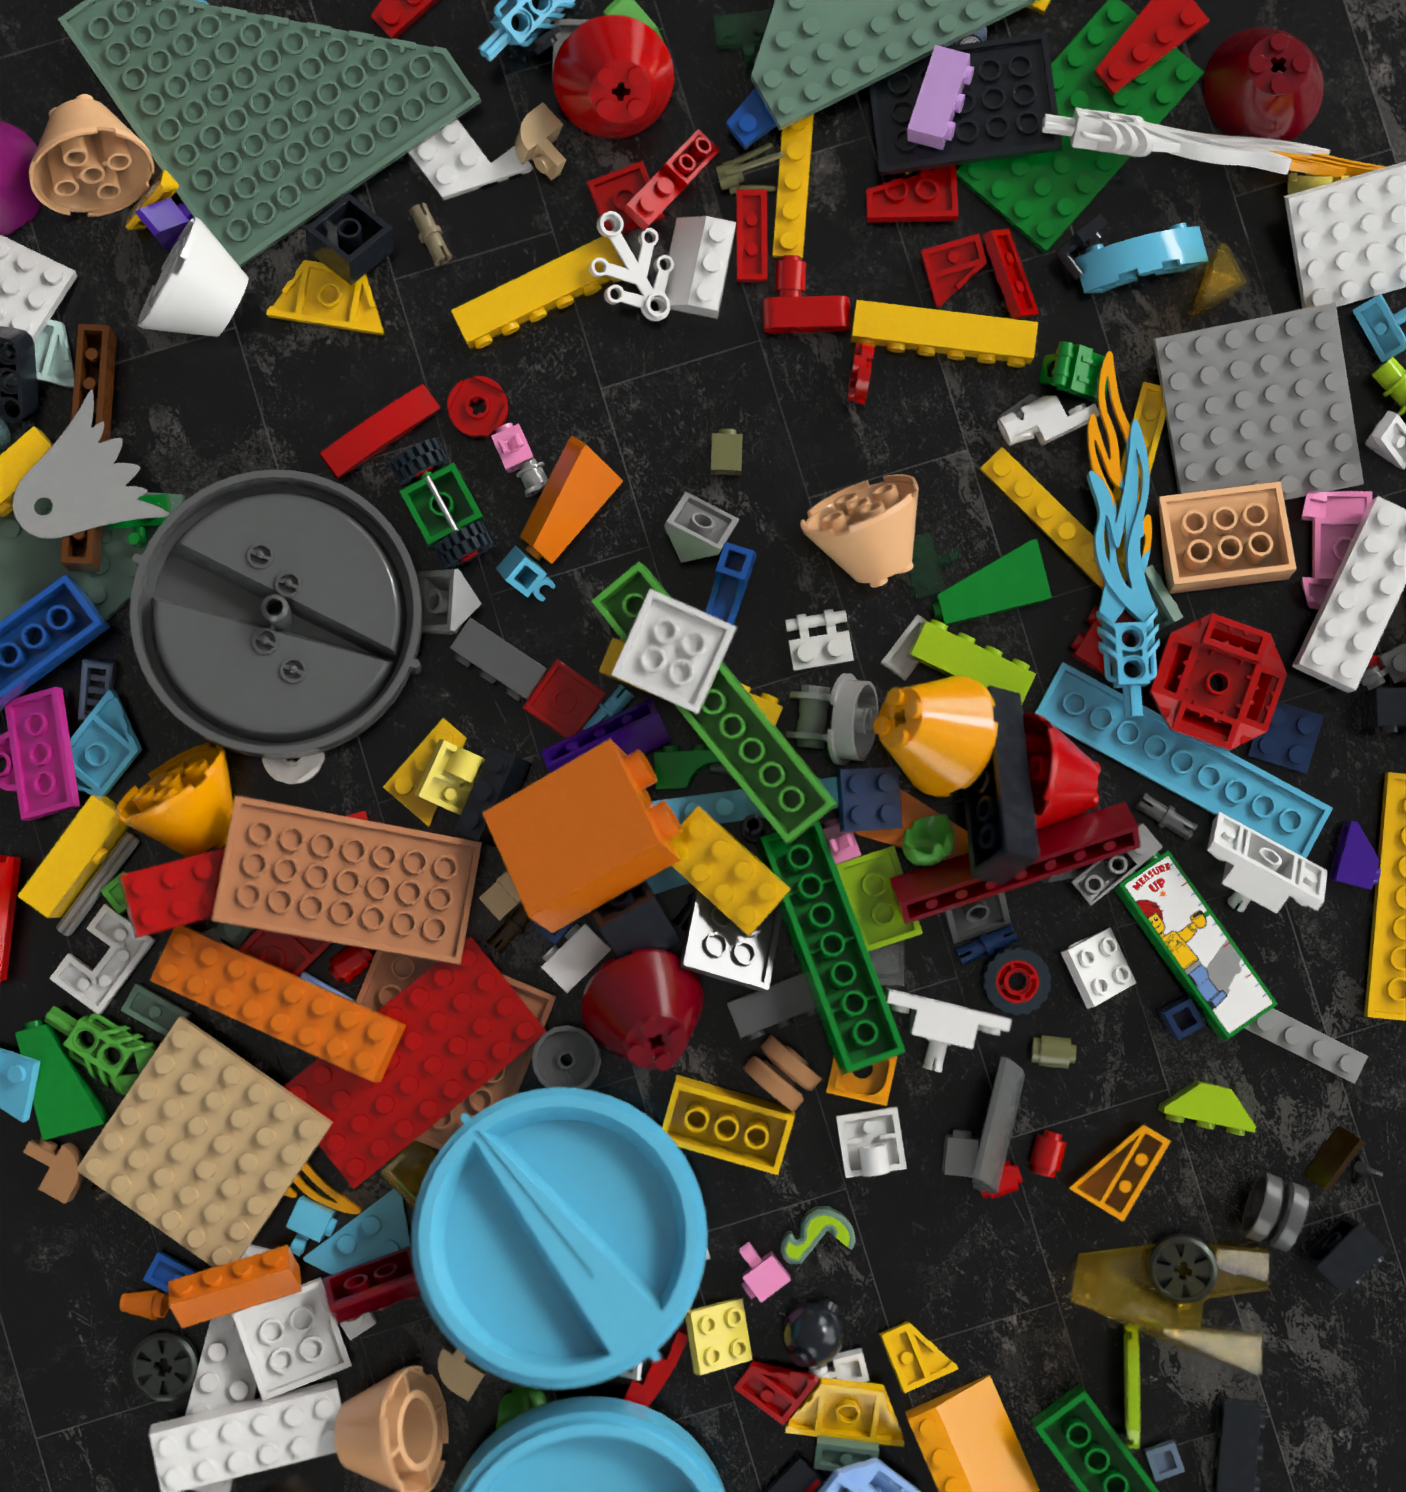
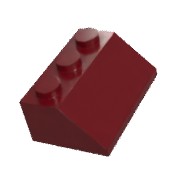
[323,1246,421,1324]

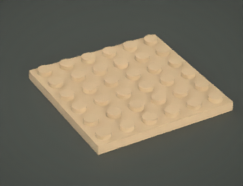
[78,1016,333,1267]

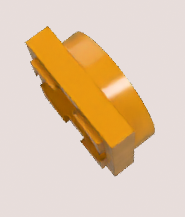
[826,1055,898,1106]

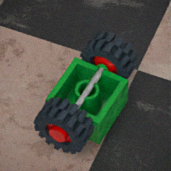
[389,438,494,569]

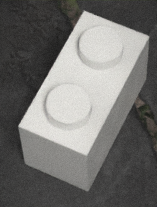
[541,923,612,993]

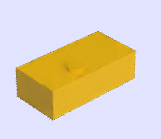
[18,795,130,918]
[662,1075,795,1175]

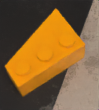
[1069,1124,1171,1221]

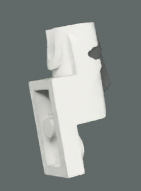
[997,394,1100,446]

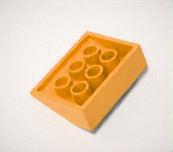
[905,1375,1040,1492]

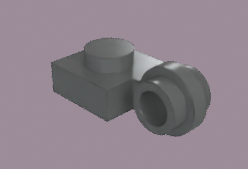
[1360,642,1406,690]

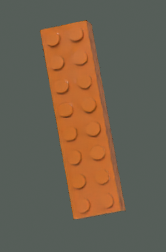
[150,926,406,1082]

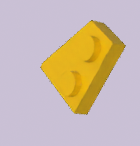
[879,1321,958,1393]

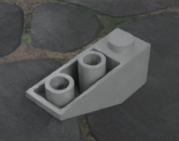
[1071,823,1163,906]

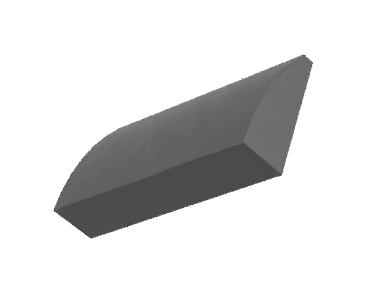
[972,1057,1025,1195]

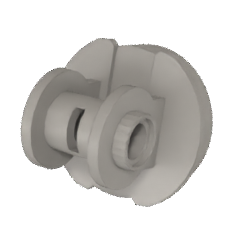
[785,673,878,766]

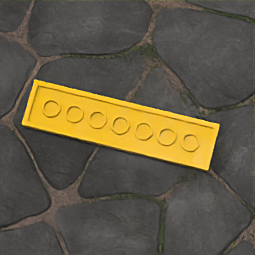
[1364,772,1406,1021]

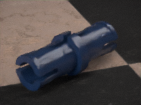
[955,923,1019,967]

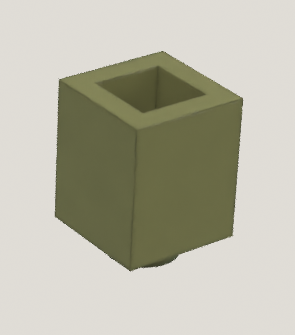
[711,429,743,475]

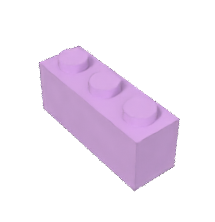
[907,45,974,150]

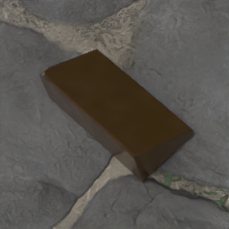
[1303,1126,1364,1192]

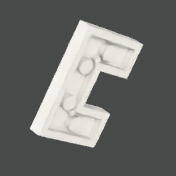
[49,904,156,1014]

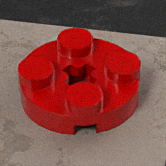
[847,342,875,405]
[447,376,509,438]

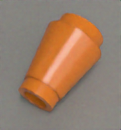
[120,1289,169,1321]

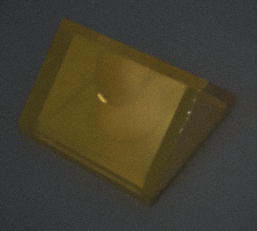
[1191,243,1247,316]
[380,1140,438,1210]

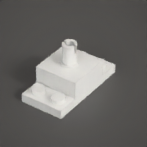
[1207,812,1328,913]
[884,988,1012,1072]

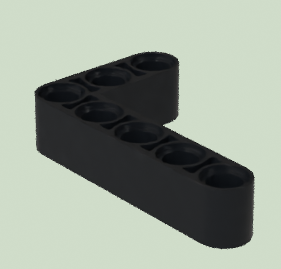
[0,326,38,423]

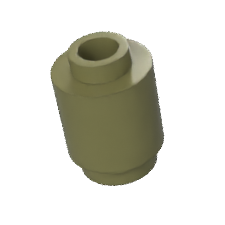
[1031,1035,1077,1069]

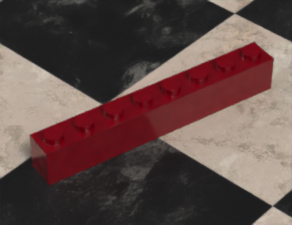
[889,802,1141,924]

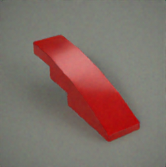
[319,384,441,479]
[623,1326,688,1407]

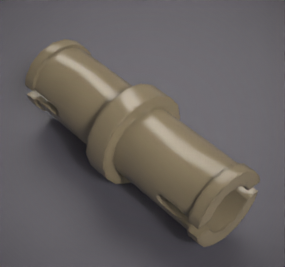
[409,203,452,266]

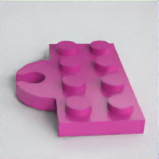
[0,687,80,821]

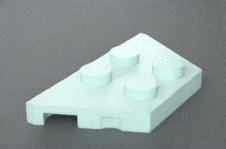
[34,320,75,389]

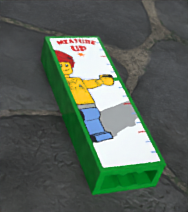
[1113,851,1278,1041]

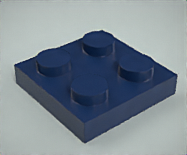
[1246,701,1324,774]
[836,766,902,832]

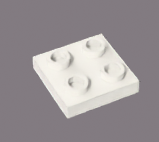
[1061,927,1137,1009]
[836,1106,907,1178]

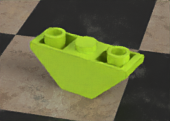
[1158,1081,1256,1136]

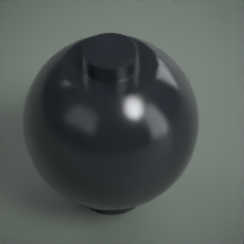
[782,1299,844,1367]

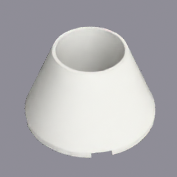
[138,216,249,337]

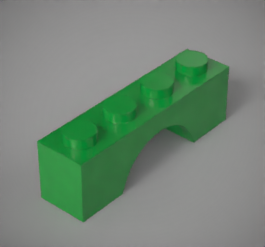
[654,744,721,790]

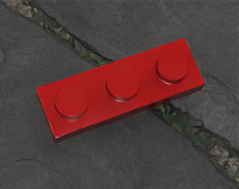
[736,189,767,282]
[982,229,1039,320]

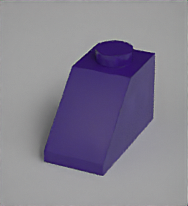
[135,198,193,251]
[1328,820,1381,890]

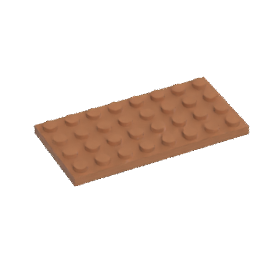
[211,796,482,965]

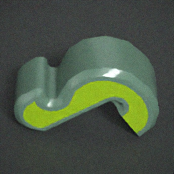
[780,1206,855,1264]

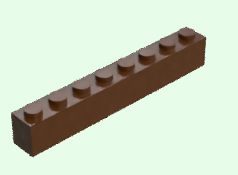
[60,324,117,572]

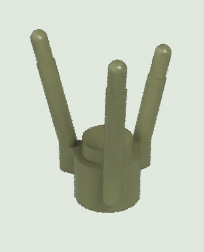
[716,143,784,195]

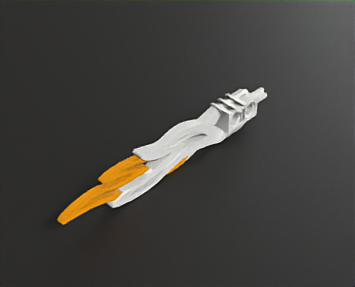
[1042,107,1387,178]

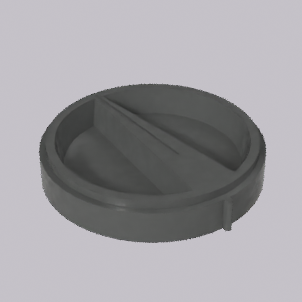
[130,469,423,759]

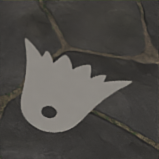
[13,389,170,539]

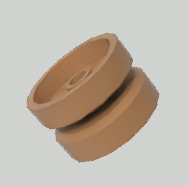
[743,1035,822,1112]

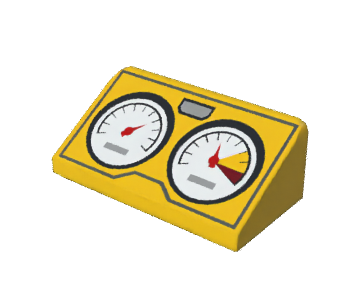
[125,170,179,230]

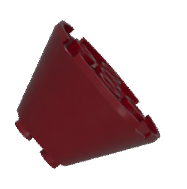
[1203,27,1324,141]
[581,949,704,1071]

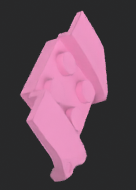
[1301,491,1372,610]

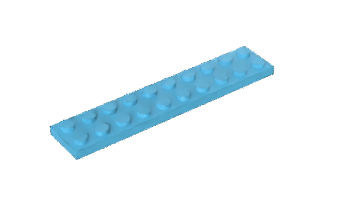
[1034,662,1333,858]

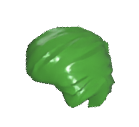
[901,814,955,866]
[496,1384,547,1430]

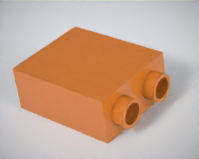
[482,739,682,933]

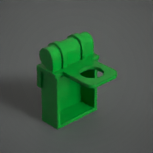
[1039,341,1108,402]

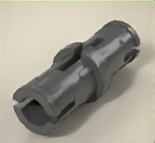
[1135,792,1198,841]

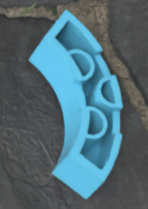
[1075,223,1208,293]

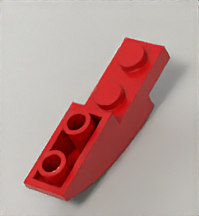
[622,129,720,231]

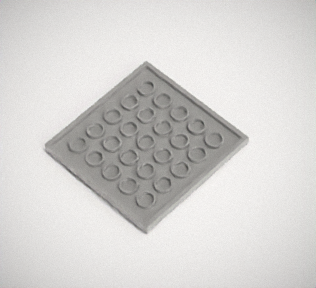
[1153,303,1364,500]

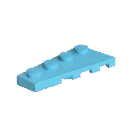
[0,1048,41,1122]

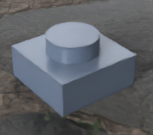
[1143,1439,1185,1482]

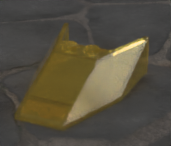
[1071,1243,1269,1376]

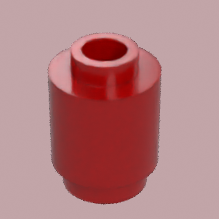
[775,255,806,297]
[328,945,374,983]
[1030,1130,1067,1178]
[980,1160,1023,1199]

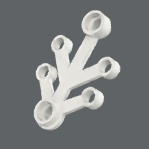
[589,211,674,321]

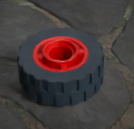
[982,946,1052,1016]

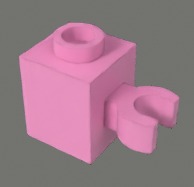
[491,423,534,474]
[823,817,861,864]
[739,1242,791,1303]

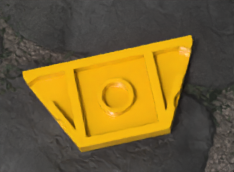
[266,260,384,336]
[785,1377,904,1447]

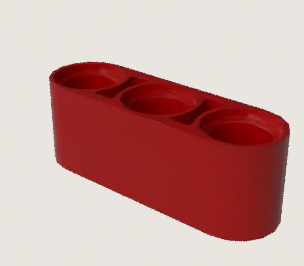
[762,296,851,333]

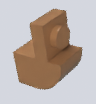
[23,1137,85,1204]

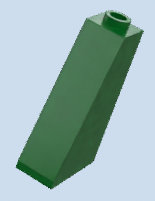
[931,539,1052,626]
[15,1019,110,1140]

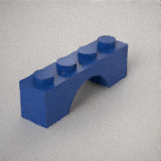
[704,542,757,626]

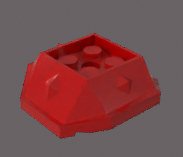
[1149,613,1287,751]

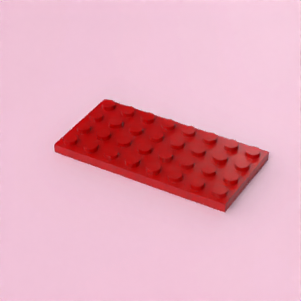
[284,936,548,1189]

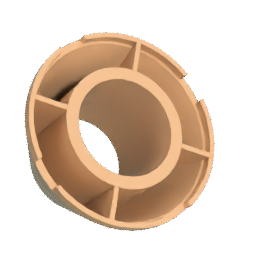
[334,1366,449,1492]

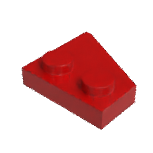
[920,233,987,308]
[733,1361,819,1425]

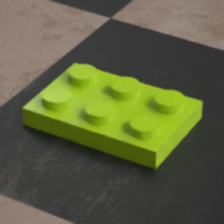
[836,846,923,952]

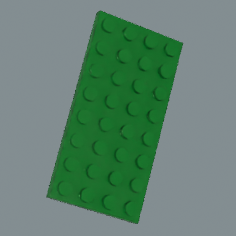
[956,0,1204,254]

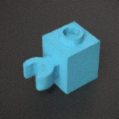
[496,545,556,601]
[286,1195,338,1256]

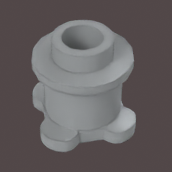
[516,459,548,498]

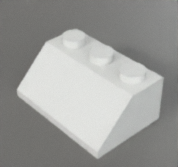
[658,216,736,319]

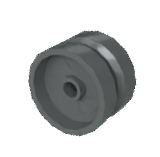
[532,1025,602,1089]
[1241,1172,1309,1252]

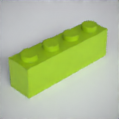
[906,619,1036,704]

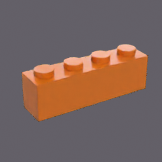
[168,1245,302,1328]

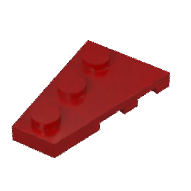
[866,166,958,222]

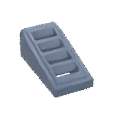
[78,657,117,721]

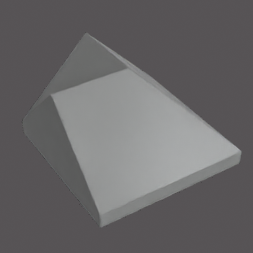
[664,492,739,563]
[417,569,481,635]

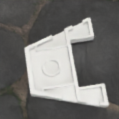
[408,85,533,200]

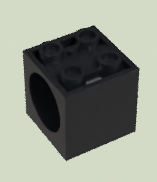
[591,880,680,959]

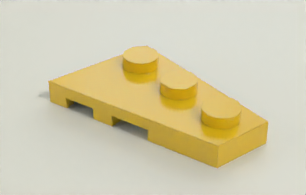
[383,718,467,827]

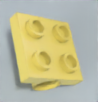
[414,739,485,815]
[685,1298,753,1375]

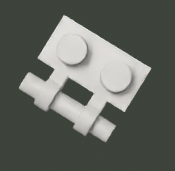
[785,609,854,672]

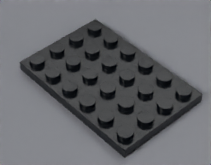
[869,32,1063,176]

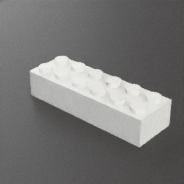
[1292,496,1406,693]
[149,1379,342,1492]

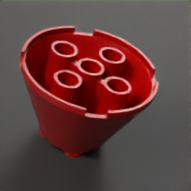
[553,14,674,139]
[1023,712,1100,830]

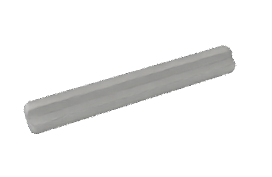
[56,831,140,936]

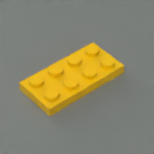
[671,806,791,936]

